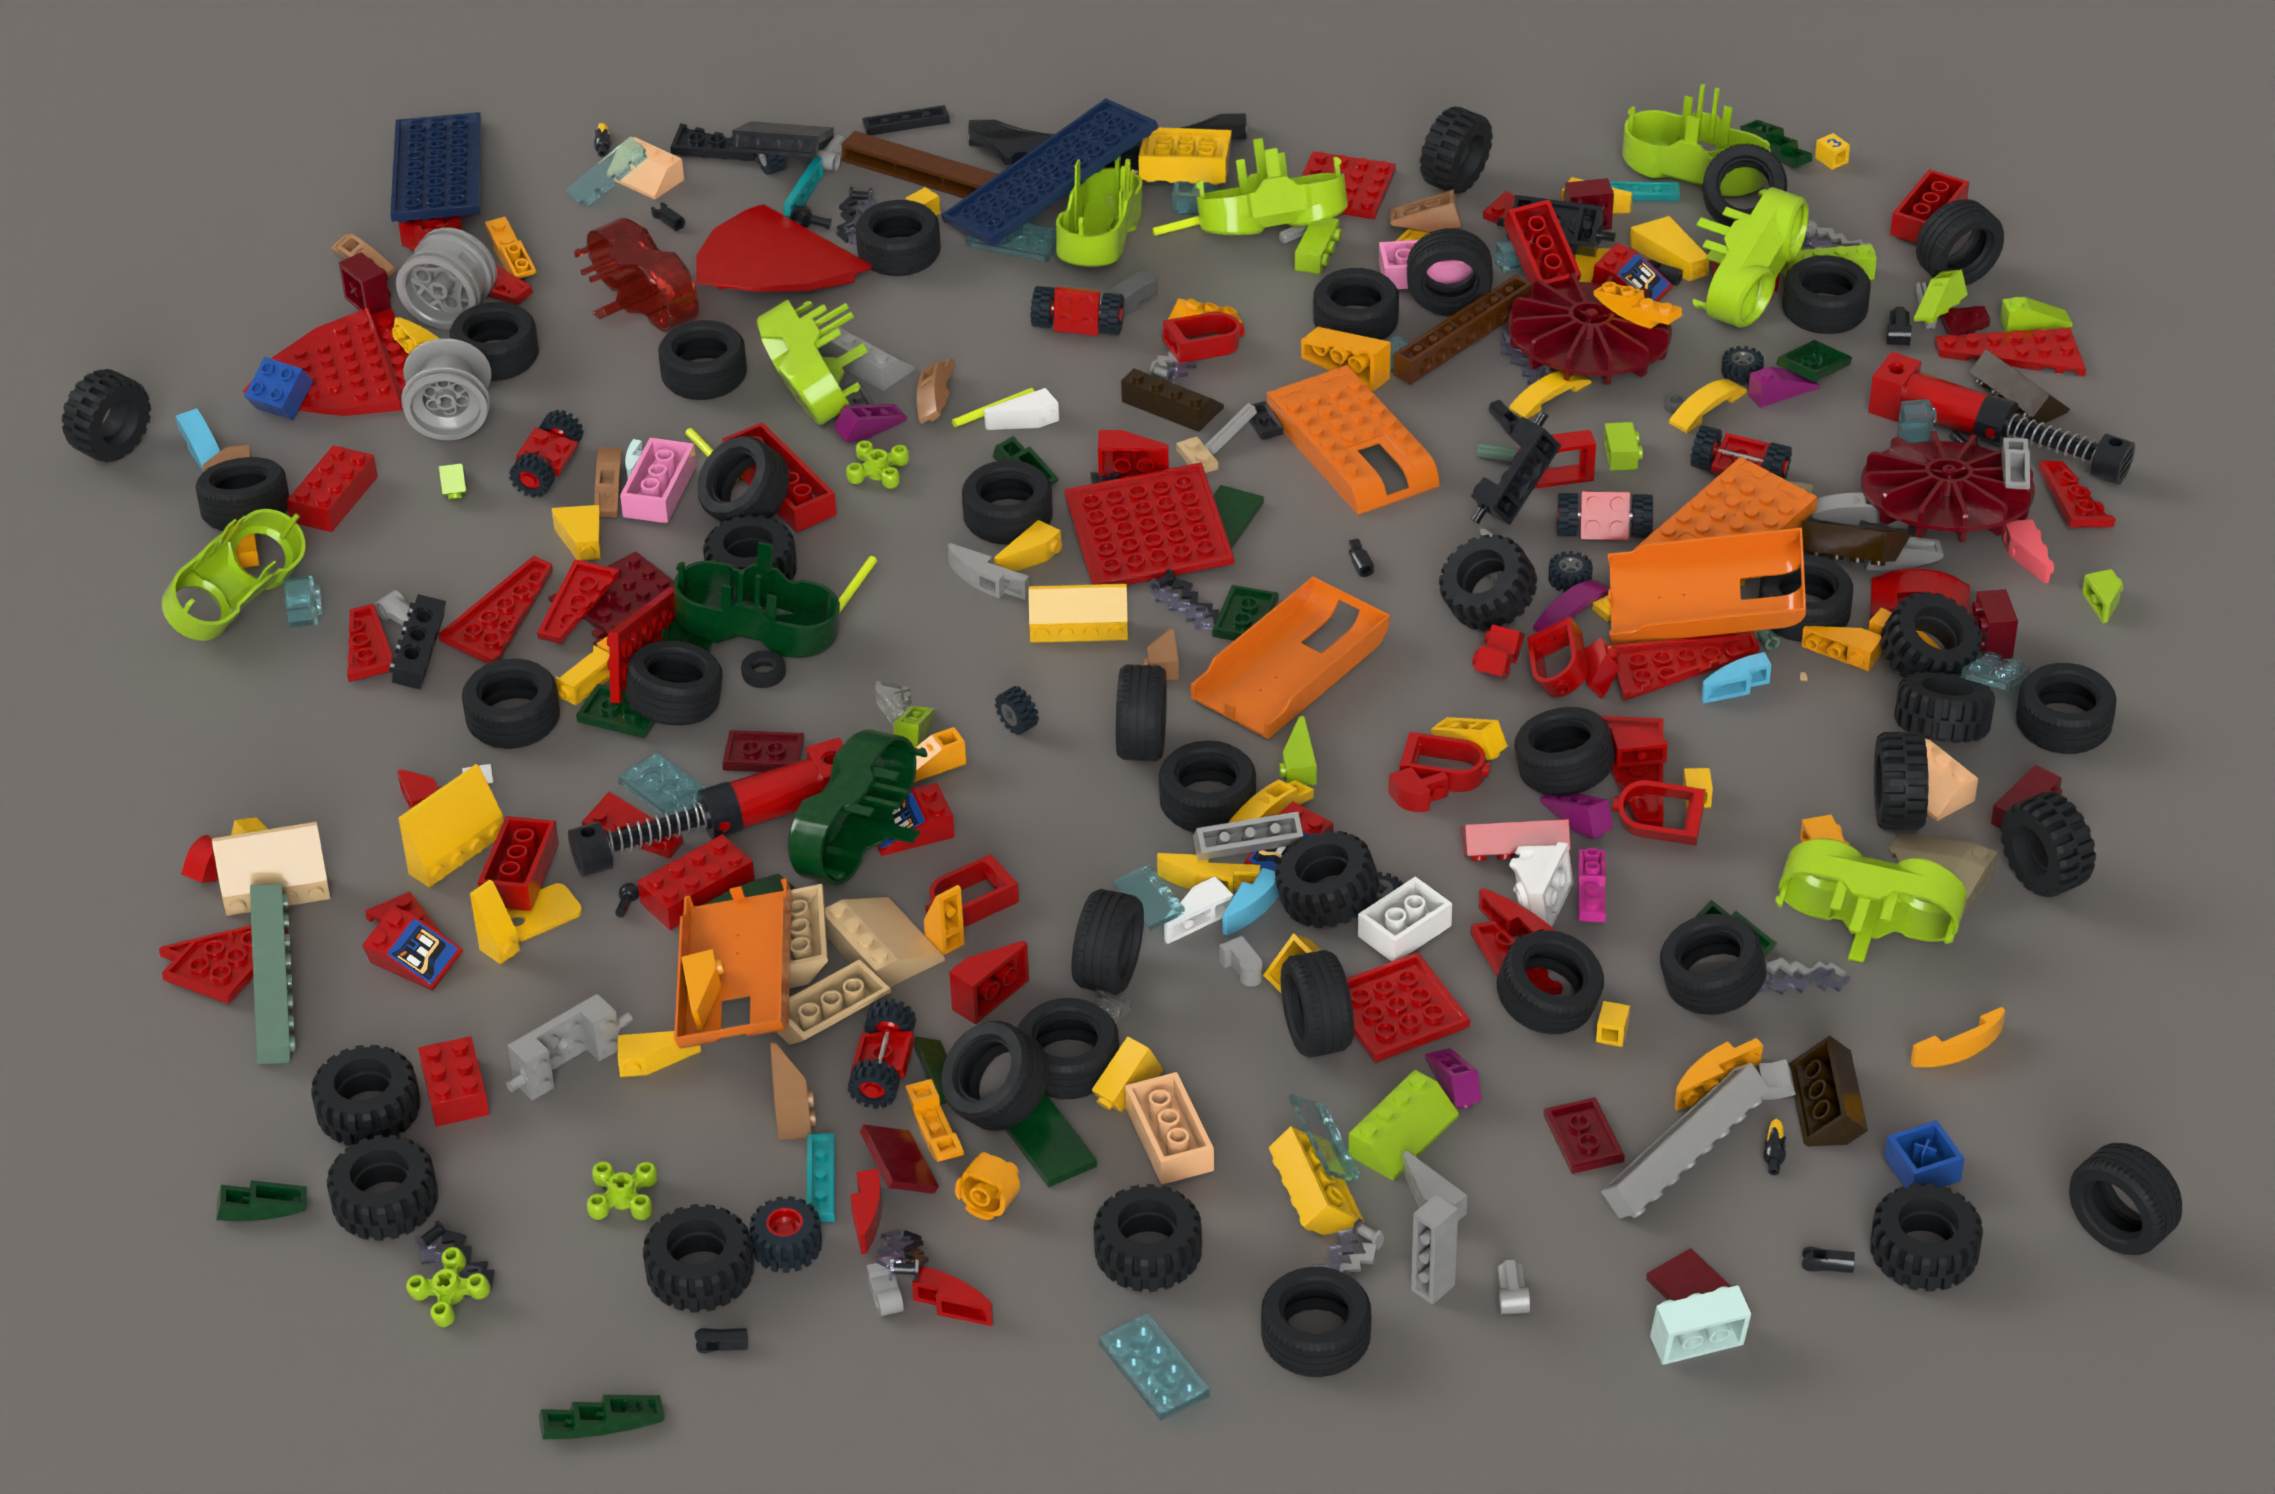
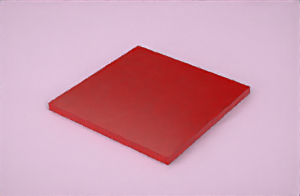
[1064,462,1235,585]

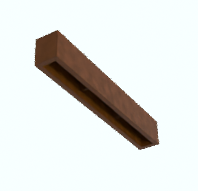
[841,131,998,198]

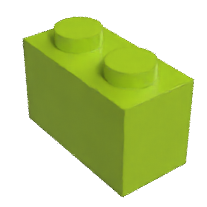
[1604,422,1643,471]

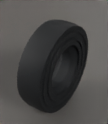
[741,650,786,688]

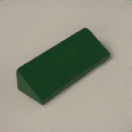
[914,1037,947,1105]

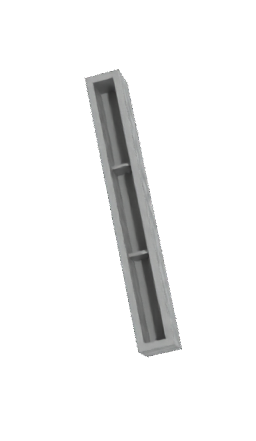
[1601,1063,1770,1219]

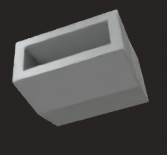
[1758,1059,1796,1100]

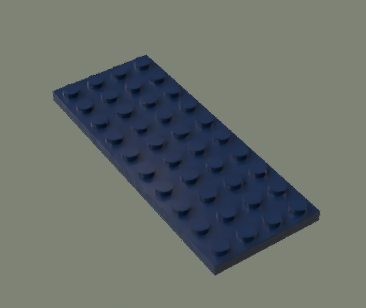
[941,98,1159,246]
[390,112,482,222]

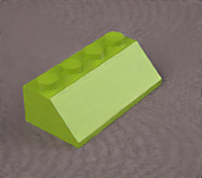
[1348,1070,1459,1181]

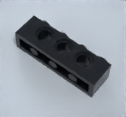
[389,594,446,690]

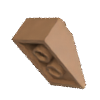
[1390,190,1461,232]
[770,1043,816,1140]

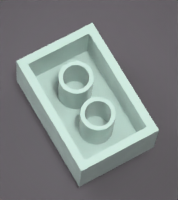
[1650,1285,1751,1365]

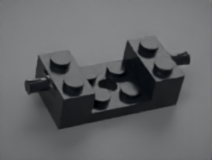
[1497,195,1616,257]
[1471,411,1561,525]

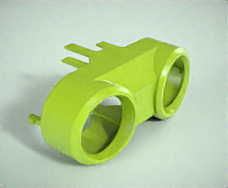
[1196,138,1348,235]
[1692,187,1809,328]
[162,509,306,641]
[1775,838,1967,963]

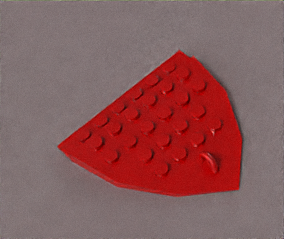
[696,204,872,291]
[242,307,408,416]

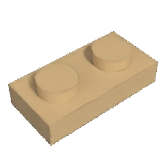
[1176,436,1218,473]

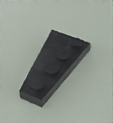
[670,123,756,161]

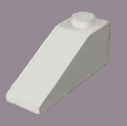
[984,388,1059,430]
[1164,877,1233,944]

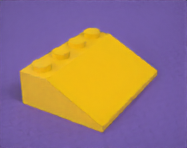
[1139,127,1232,185]
[398,764,504,888]

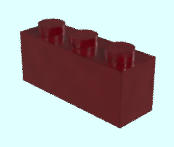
[1991,765,2062,829]

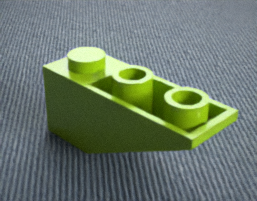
[1914,270,1968,323]

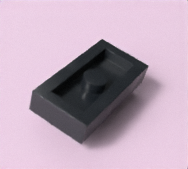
[1249,401,1283,440]

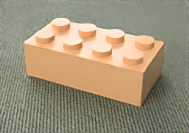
[1125,1072,1214,1185]

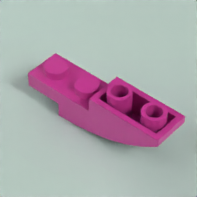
[1578,848,1606,922]

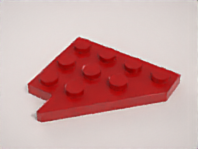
[159,925,289,1004]

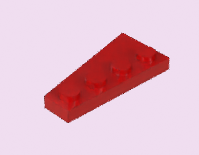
[537,559,620,644]
[347,604,393,682]

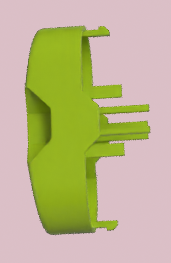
[1622,84,1770,197]
[1056,156,1143,267]
[757,299,868,425]

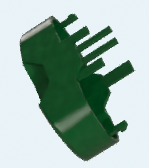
[674,542,840,658]
[788,729,928,885]

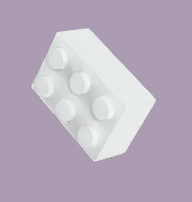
[1358,877,1452,962]

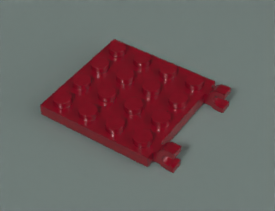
[548,551,674,647]

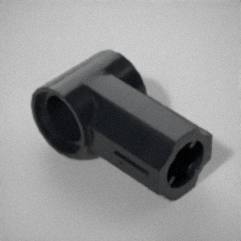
[1887,306,1912,345]

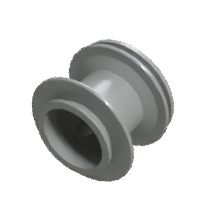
[401,338,491,441]

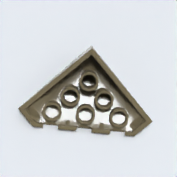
[1889,833,1998,917]

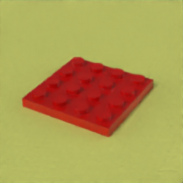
[1302,152,1396,219]
[1346,952,1470,1063]

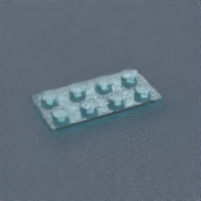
[966,223,1056,262]
[1960,652,2031,691]
[618,752,705,831]
[1099,1313,1210,1421]

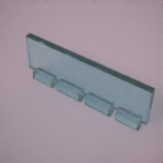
[565,136,648,207]
[1112,865,1185,931]
[1289,1094,1361,1182]

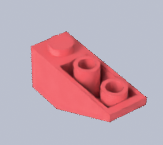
[2002,519,2054,583]

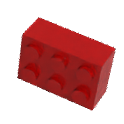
[418,1036,489,1127]

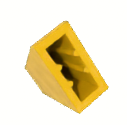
[552,505,602,561]
[1092,1037,1164,1112]

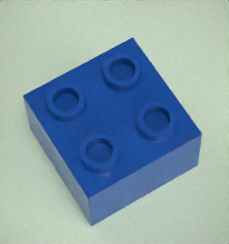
[244,357,313,420]
[1884,1120,1965,1188]

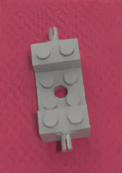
[506,994,633,1100]

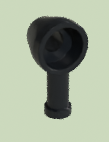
[790,205,832,229]

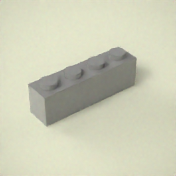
[1193,812,1303,861]
[1411,1194,1458,1304]

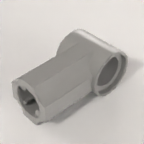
[818,135,845,172]
[374,590,410,627]
[1497,1260,1530,1314]

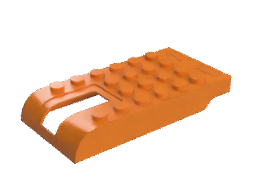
[1267,365,1440,515]
[1633,457,1817,584]
[1608,528,1806,645]
[1190,576,1391,740]
[674,878,792,1049]

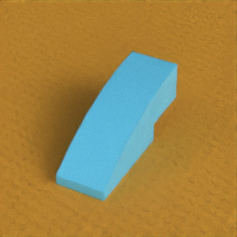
[175,408,220,472]
[1701,652,1772,704]
[1222,868,1280,936]

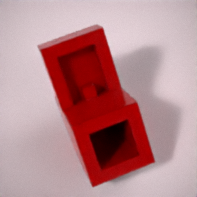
[1388,767,1448,812]
[181,835,218,883]

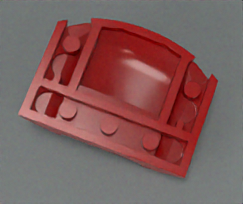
[1870,568,1970,619]

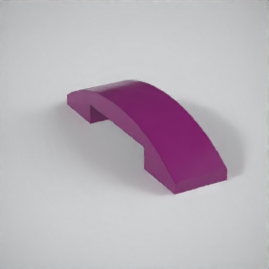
[1533,580,1610,632]

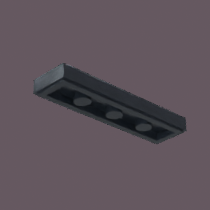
[862,105,950,135]

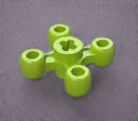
[846,440,909,489]
[587,1161,658,1221]
[406,1247,491,1328]

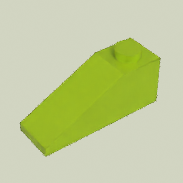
[2000,297,2073,332]
[894,706,935,748]
[1278,716,1317,786]

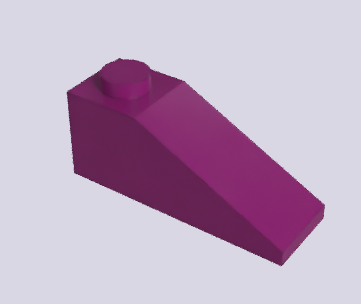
[1748,367,1820,408]
[833,404,907,442]
[1540,793,1613,838]
[1425,1048,1482,1108]

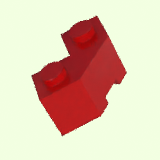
[398,216,462,251]
[1472,624,1525,679]

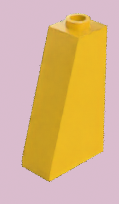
[1630,216,1709,281]

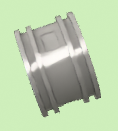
[396,228,497,330]

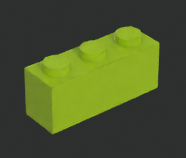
[1295,218,1342,275]

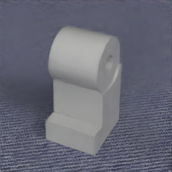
[1219,936,1263,987]
[866,1259,904,1317]

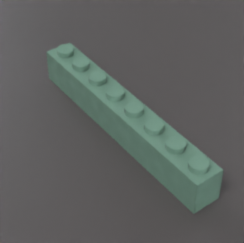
[250,884,295,1064]

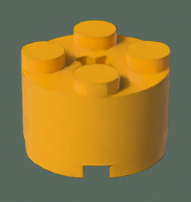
[955,1152,1020,1220]

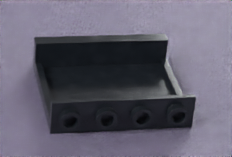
[732,121,834,158]

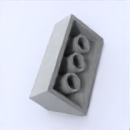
[818,326,915,391]

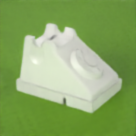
[1509,842,1573,927]

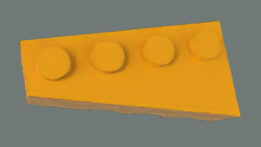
[1301,327,1391,392]

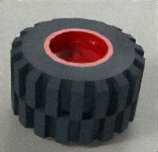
[749,1196,822,1273]

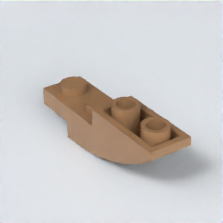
[331,233,396,279]
[917,357,956,424]
[594,447,622,518]

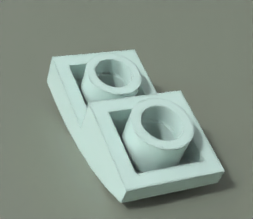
[625,439,643,480]

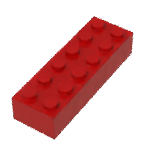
[722,422,837,533]

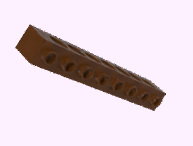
[1393,275,1533,385]

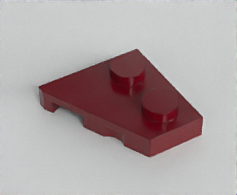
[1940,306,1990,335]

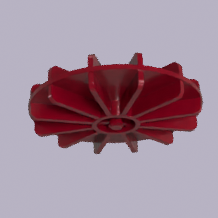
[1508,273,1672,385]
[1861,431,2035,542]

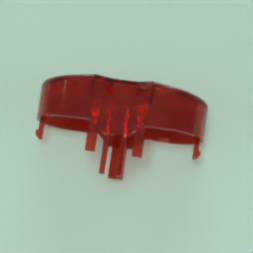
[574,218,699,332]

